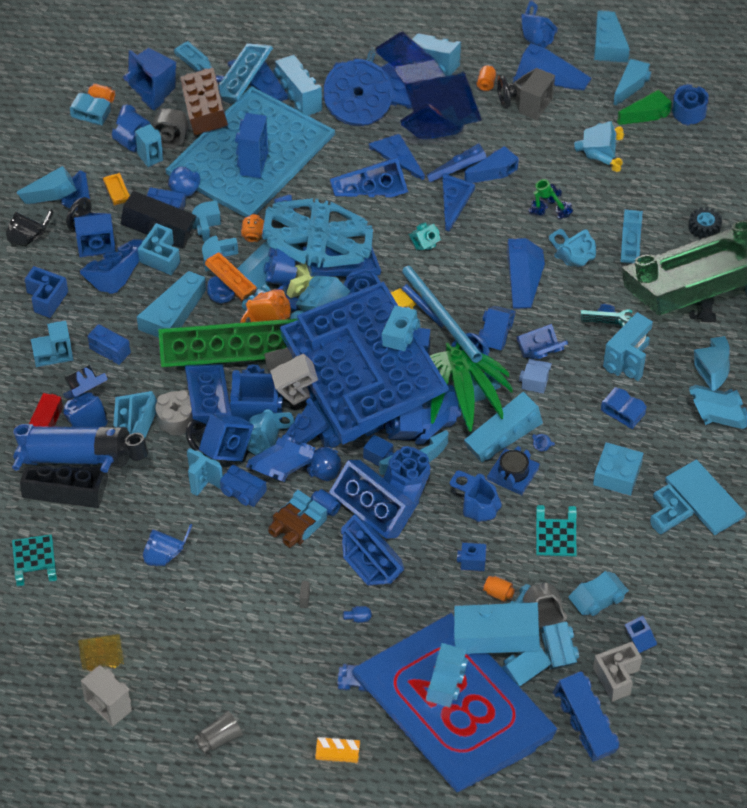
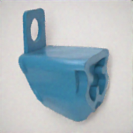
[549,229,596,267]
[246,409,295,455]

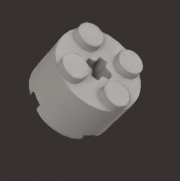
[156,390,194,435]

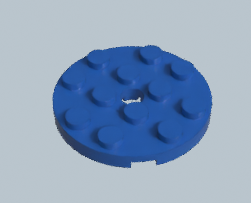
[323,59,393,126]

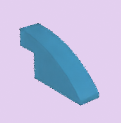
[694,336,730,391]

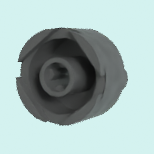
[152,108,189,149]

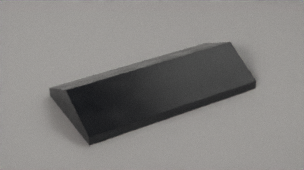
[120,190,197,249]

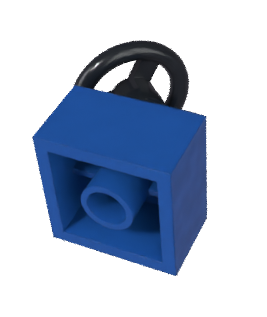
[66,197,116,257]
[186,414,254,461]

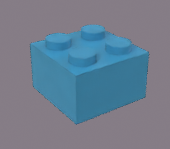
[295,275,350,312]
[593,442,644,496]

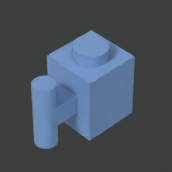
[519,358,552,394]

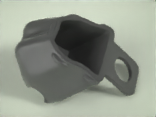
[523,582,567,644]

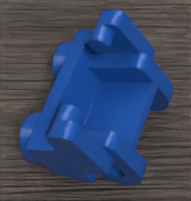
[338,664,369,692]

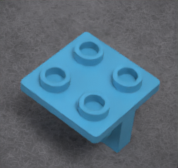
[187,448,223,496]

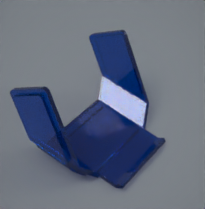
[375,32,483,139]

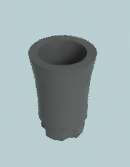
[194,710,243,754]

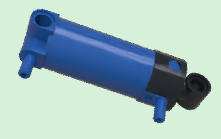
[12,424,149,473]

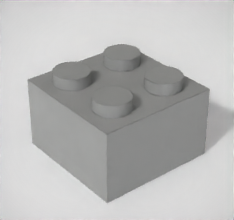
[81,665,132,726]

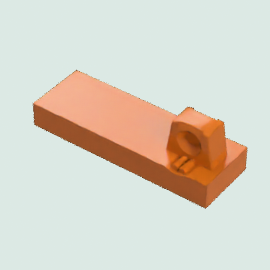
[205,252,257,302]

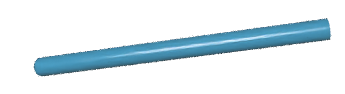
[402,266,482,363]

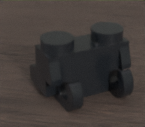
[688,287,716,322]

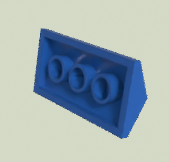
[185,364,231,424]

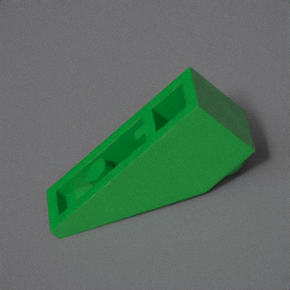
[617,90,672,125]

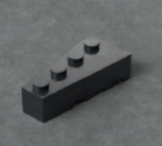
[20,464,108,508]

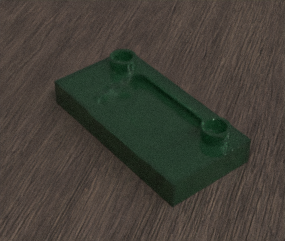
[622,220,747,316]

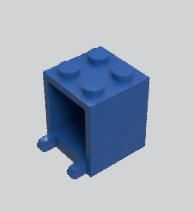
[230,370,284,422]

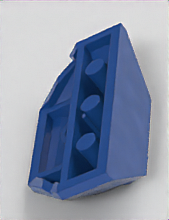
[341,514,404,586]

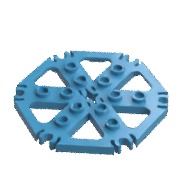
[262,198,373,268]

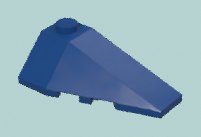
[515,43,591,90]
[330,157,408,197]
[80,239,144,294]

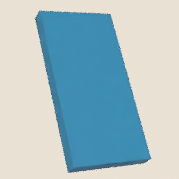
[665,459,746,536]

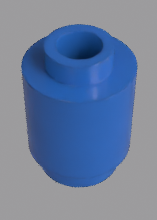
[311,489,341,516]

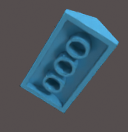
[219,43,273,104]
[237,239,302,294]

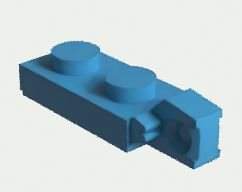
[174,41,212,72]

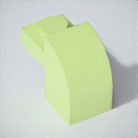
[286,263,313,298]

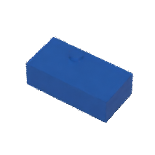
[329,460,417,539]

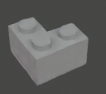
[271,354,318,405]
[593,641,642,702]

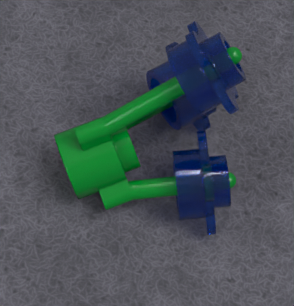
[528,179,573,219]

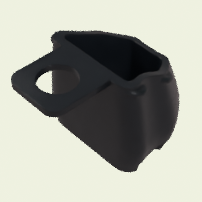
[6,209,54,246]

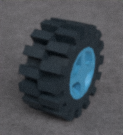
[688,207,722,240]

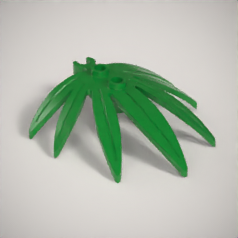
[430,342,513,432]

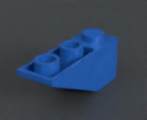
[464,146,519,183]

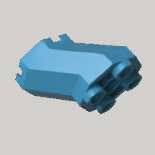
[689,385,747,429]

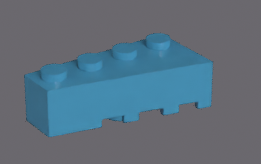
[137,271,206,338]
[464,392,543,463]

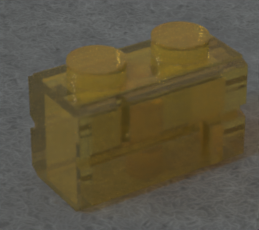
[78,634,124,671]

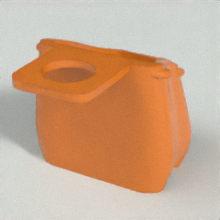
[240,289,291,323]

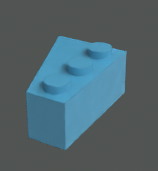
[594,11,630,63]
[406,33,461,77]
[113,391,157,438]

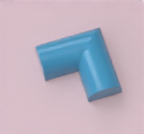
[650,484,694,534]

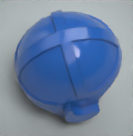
[168,166,201,197]
[307,447,341,481]

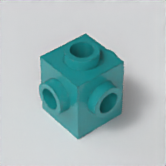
[408,222,441,250]

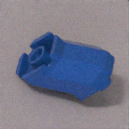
[413,385,461,444]
[246,435,317,482]
[383,446,430,505]

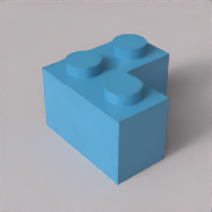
[138,223,180,275]
[31,321,73,367]
[426,643,468,707]

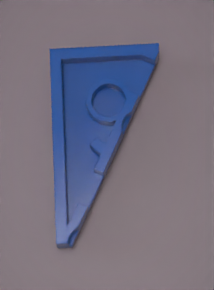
[369,134,425,180]
[427,143,487,182]

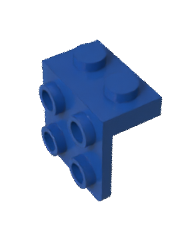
[516,324,568,359]

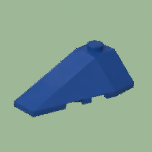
[507,238,545,309]

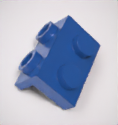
[61,170,90,211]

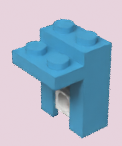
[603,312,653,381]

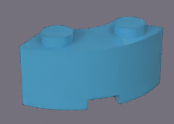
[568,571,629,616]

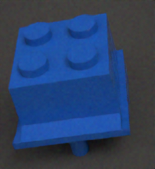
[123,48,176,110]

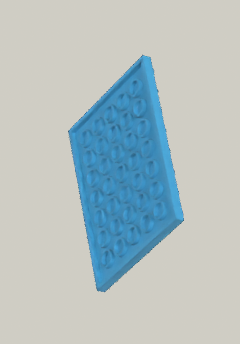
[166,86,335,218]

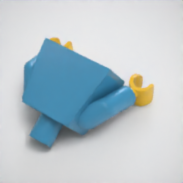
[575,121,624,172]

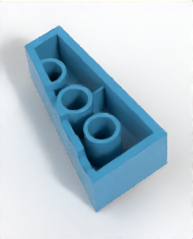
[274,55,322,116]

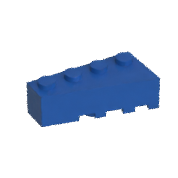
[552,671,619,762]

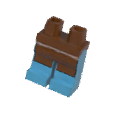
[268,490,327,548]

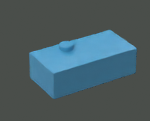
[455,602,540,654]

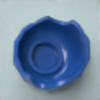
[207,276,235,304]

